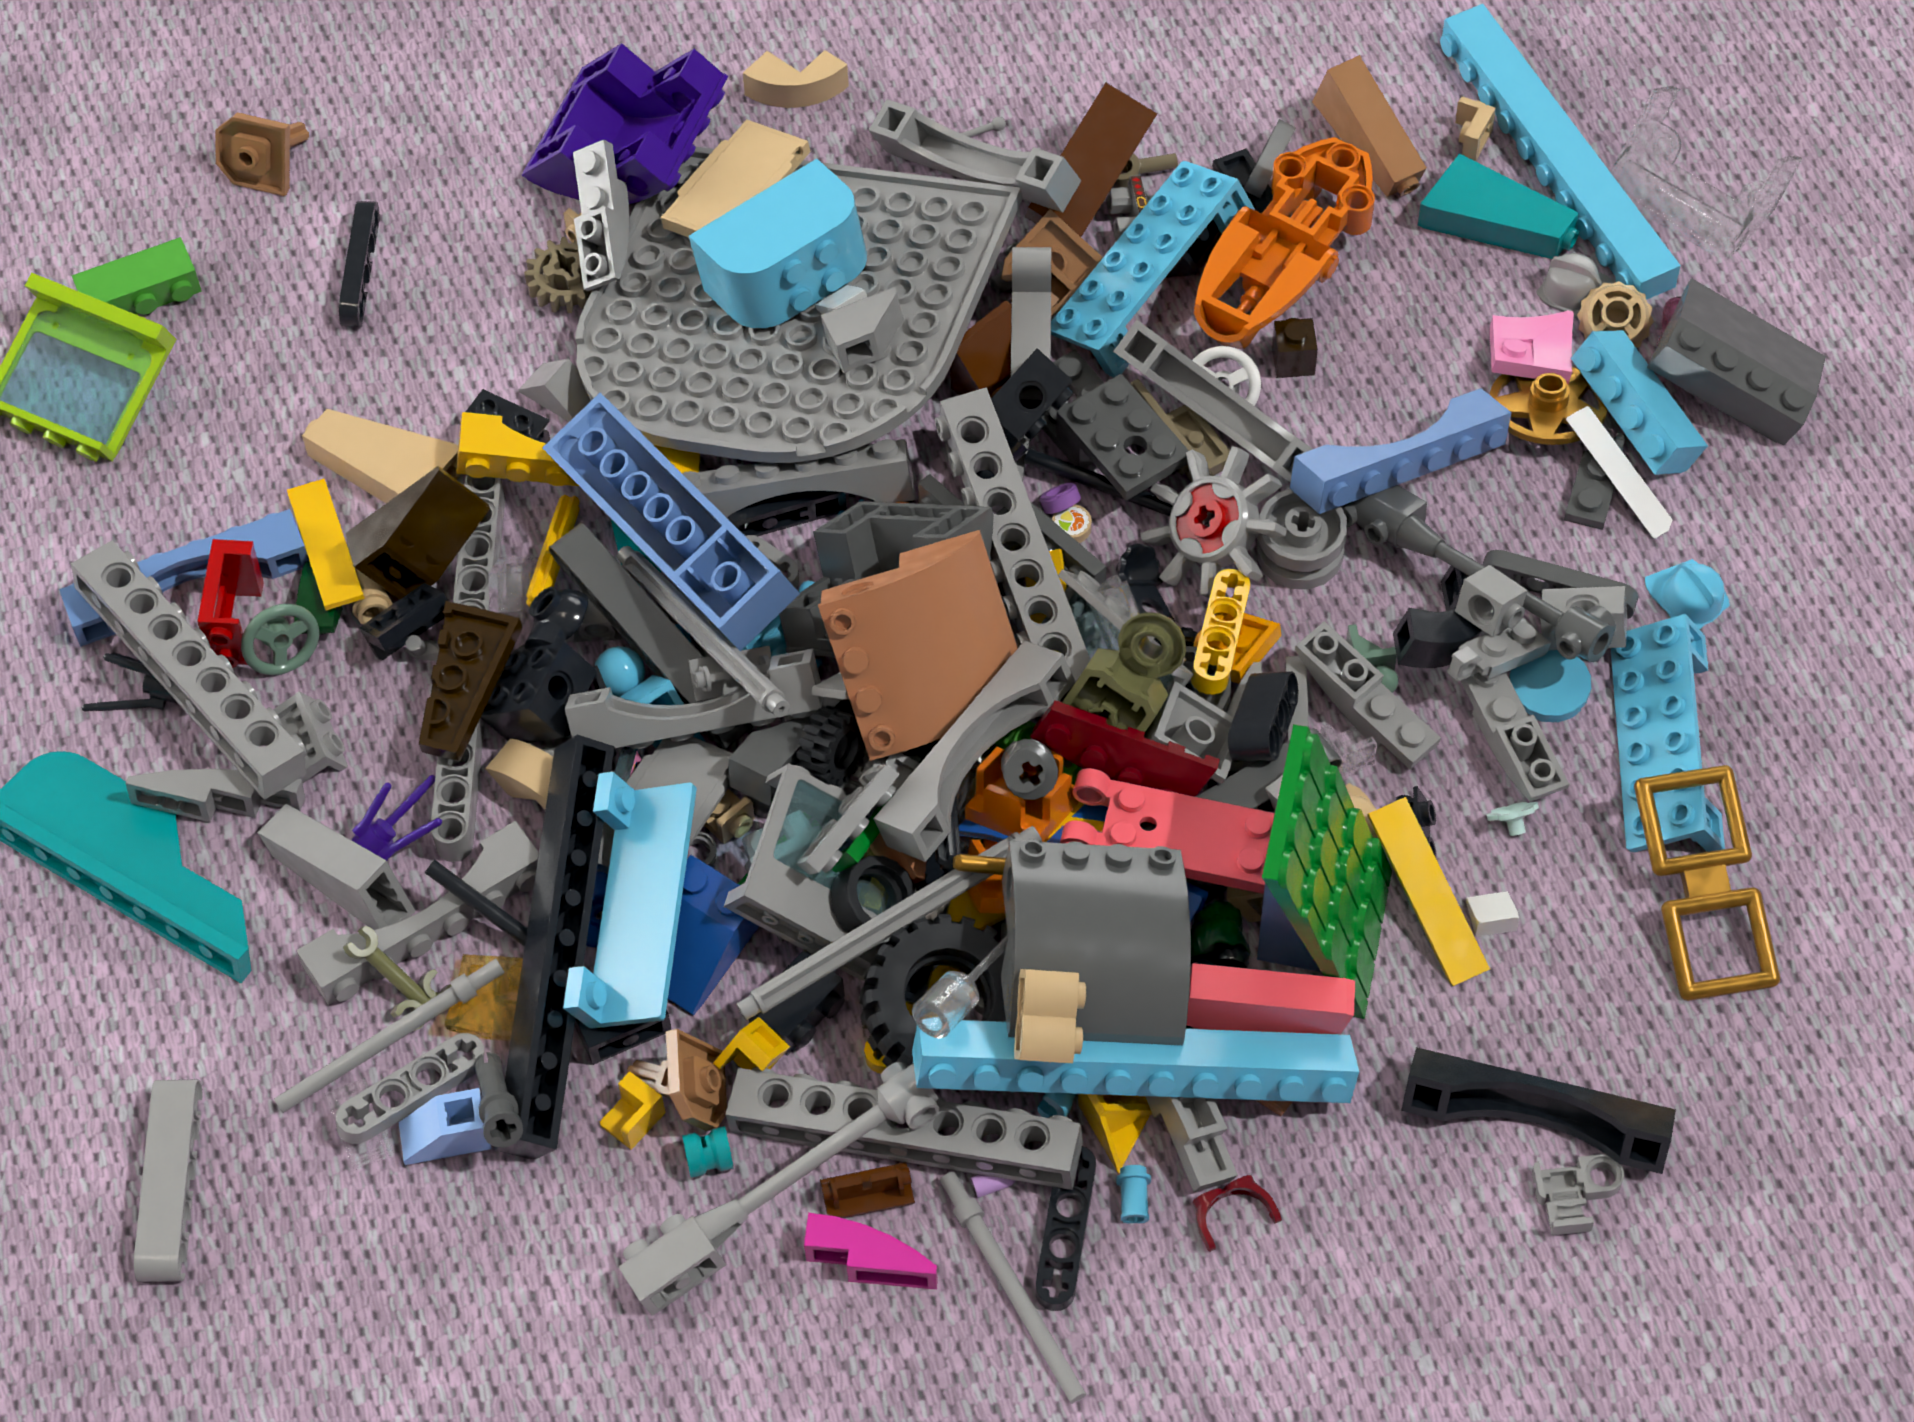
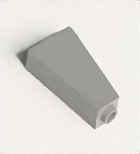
[257,804,415,930]

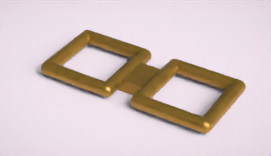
[1634,765,1780,1001]

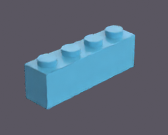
[1571,330,1708,475]

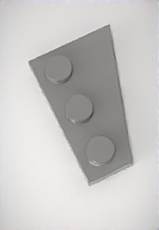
[796,763,900,875]

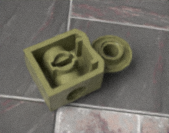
[1062,612,1186,732]

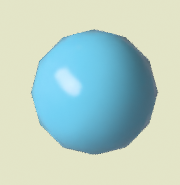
[595,646,645,697]

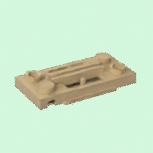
[660,119,811,238]

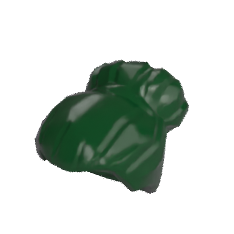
[1190,901,1251,964]

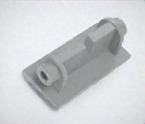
[688,646,772,701]

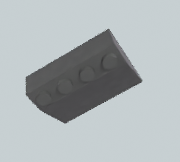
[1647,278,1826,445]

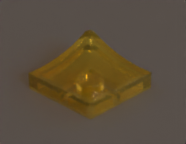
[444,954,523,1041]

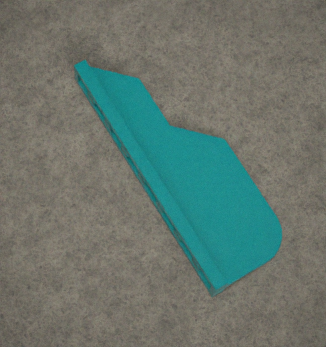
[0,751,252,983]

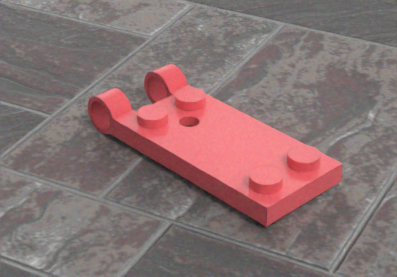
[1060,768,1275,894]

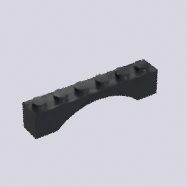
[1401,1047,1676,1174]

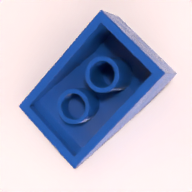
[668,854,759,1016]

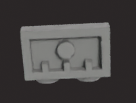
[273,691,348,783]

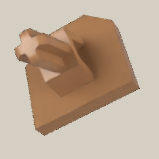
[215,112,309,196]
[626,1029,727,1131]

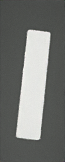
[1566,406,1672,538]

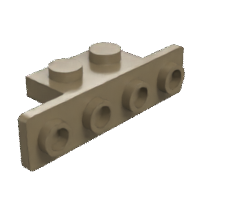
[1131,379,1230,483]

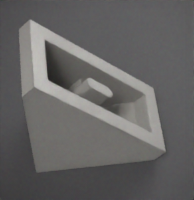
[518,358,591,422]

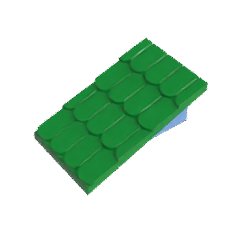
[1257,724,1392,1019]

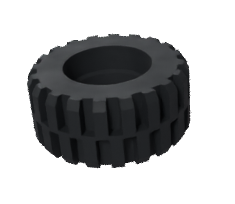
[859,914,1007,1068]

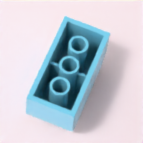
[689,159,867,328]

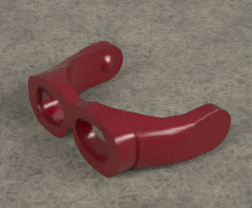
[1193,1175,1282,1252]

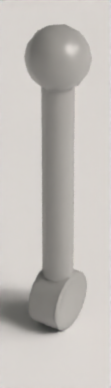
[961,117,1006,138]

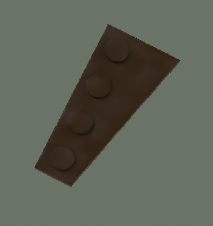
[418,601,523,762]

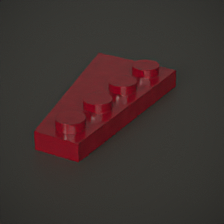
[1030,700,1220,797]

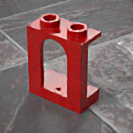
[197,539,264,668]

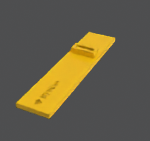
[287,478,365,610]
[1367,797,1490,987]

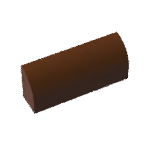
[1025,82,1158,237]

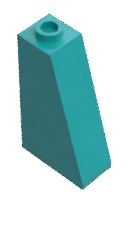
[1418,153,1580,259]

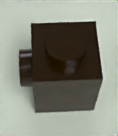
[1272,318,1318,378]

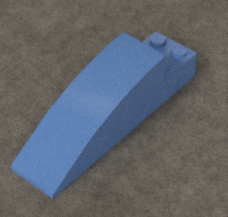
[542,393,800,651]

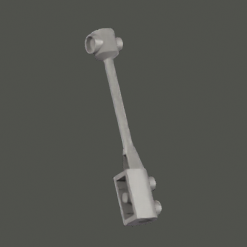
[619,1062,939,1316]

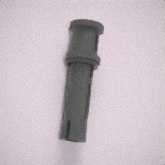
[474,1052,523,1148]

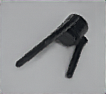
[82,652,176,712]

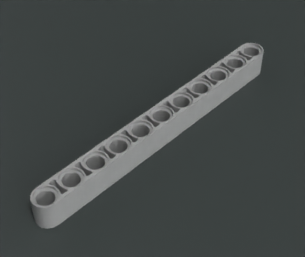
[431,475,505,862]

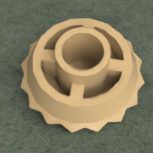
[1577,281,1654,348]

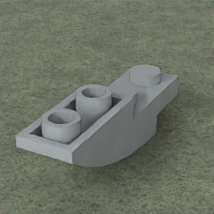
[573,140,629,291]
[1295,621,1441,770]
[1461,672,1570,802]
[1145,1096,1238,1192]

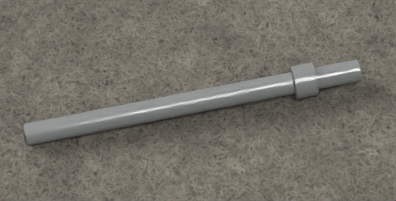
[274,959,505,1113]
[940,1172,1086,1404]

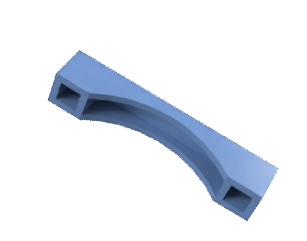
[1290,388,1512,514]
[59,509,309,647]

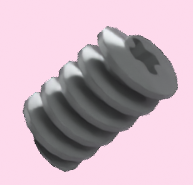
[1001,739,1058,800]

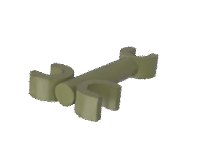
[343,926,451,1032]

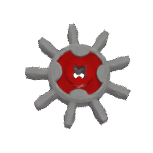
[1141,446,1287,598]

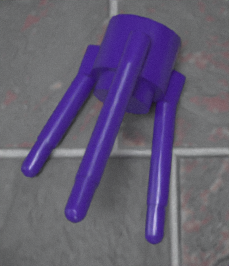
[352,775,442,861]

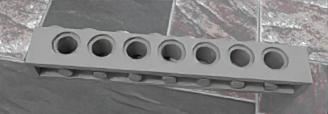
[935,387,1090,702]
[71,540,307,800]
[725,1067,1083,1190]

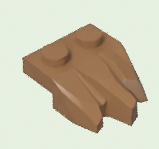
[1001,209,1103,316]

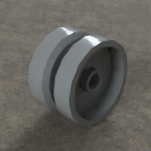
[1257,489,1347,590]

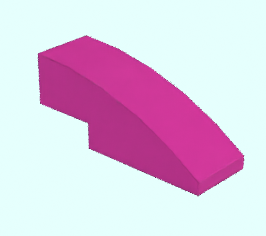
[804,1212,938,1290]

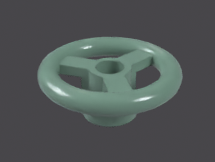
[241,604,319,675]

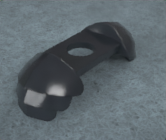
[1116,543,1198,647]

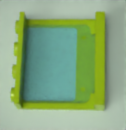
[0,272,177,462]

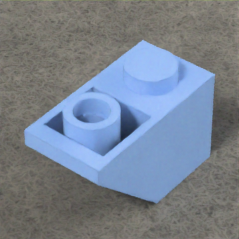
[399,1088,492,1165]

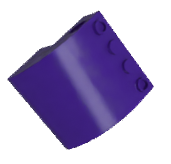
[522,43,729,204]

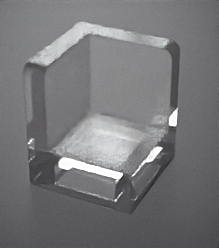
[1320,724,1377,779]

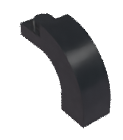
[1393,558,1483,668]

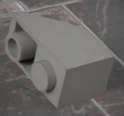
[821,287,903,373]

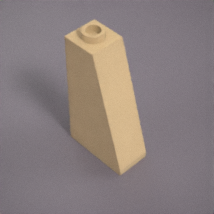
[302,409,461,503]

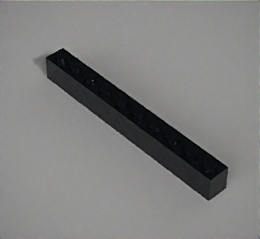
[494,734,615,1160]

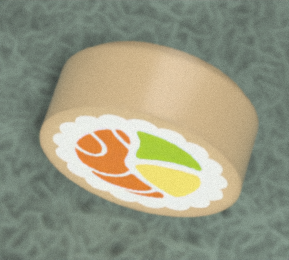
[1052,505,1092,543]

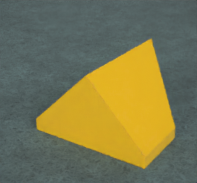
[1078,1094,1152,1174]

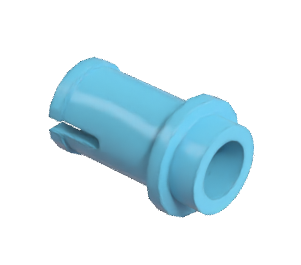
[1116,1165,1151,1223]

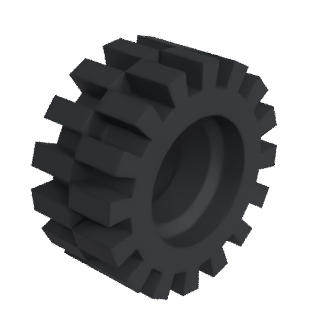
[797,705,866,787]

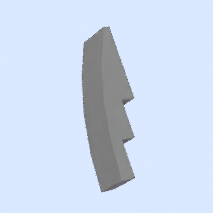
[125,768,305,822]

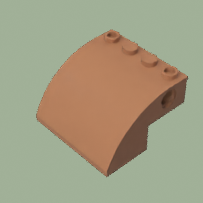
[818,530,1018,761]

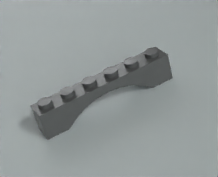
[729,697,854,806]

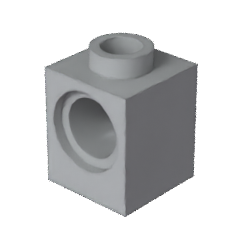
[1455,565,1528,637]

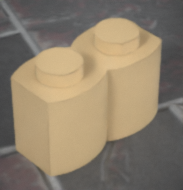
[1014,969,1086,1063]

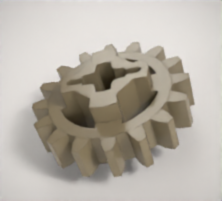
[524,236,592,314]

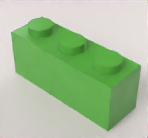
[71,237,202,315]

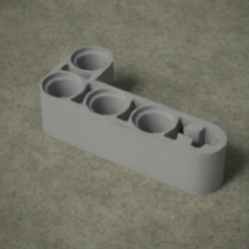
[1011,247,1051,400]

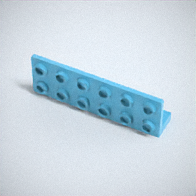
[1051,161,1255,378]
[1611,614,1725,852]
[563,772,697,1029]

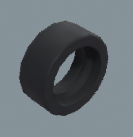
[831,856,915,933]

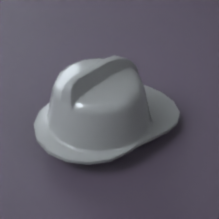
[1536,253,1616,318]

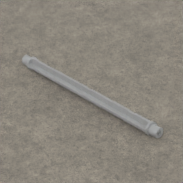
[617,546,790,718]
[736,826,1042,1020]

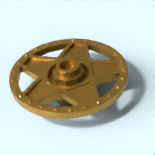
[1489,367,1607,445]

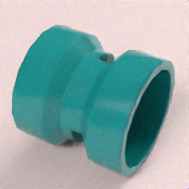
[682,1126,734,1178]

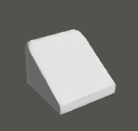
[815,285,867,314]
[1466,891,1519,937]

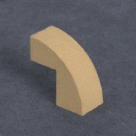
[743,50,849,108]
[485,739,553,810]

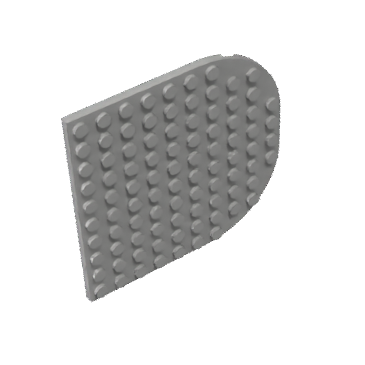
[575,147,1023,463]

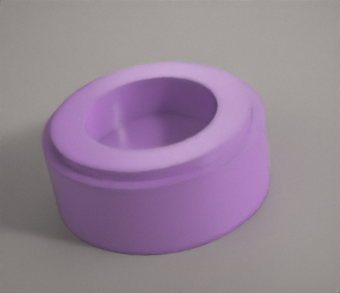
[1039,483,1081,514]

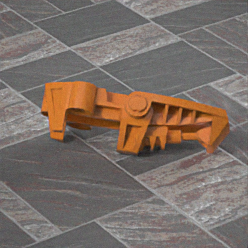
[1194,137,1375,349]

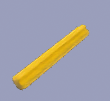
[526,494,580,607]

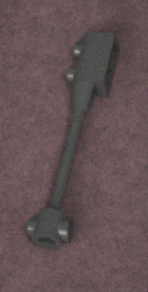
[1341,485,1616,662]

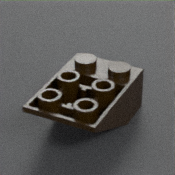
[346,466,490,600]

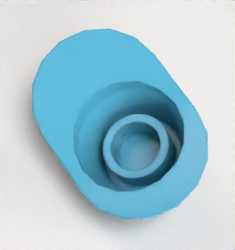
[1645,559,1730,629]

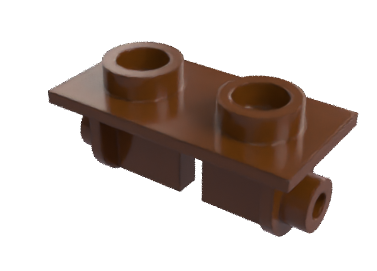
[820,1162,915,1218]

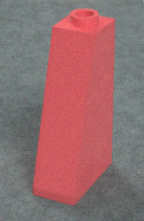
[1186,963,1355,1035]

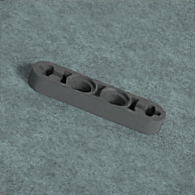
[1482,550,1639,619]

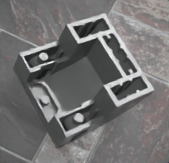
[779,501,994,659]
[1001,839,1191,1045]

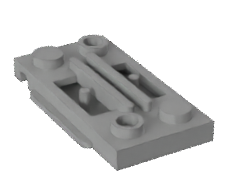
[597,736,733,874]

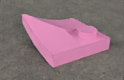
[1490,310,1574,384]

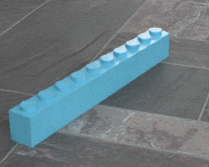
[1440,4,1681,300]
[912,1019,1359,1103]

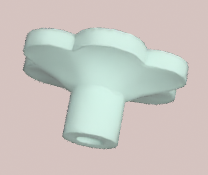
[1486,802,1539,836]

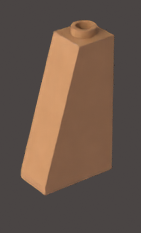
[1312,55,1427,197]

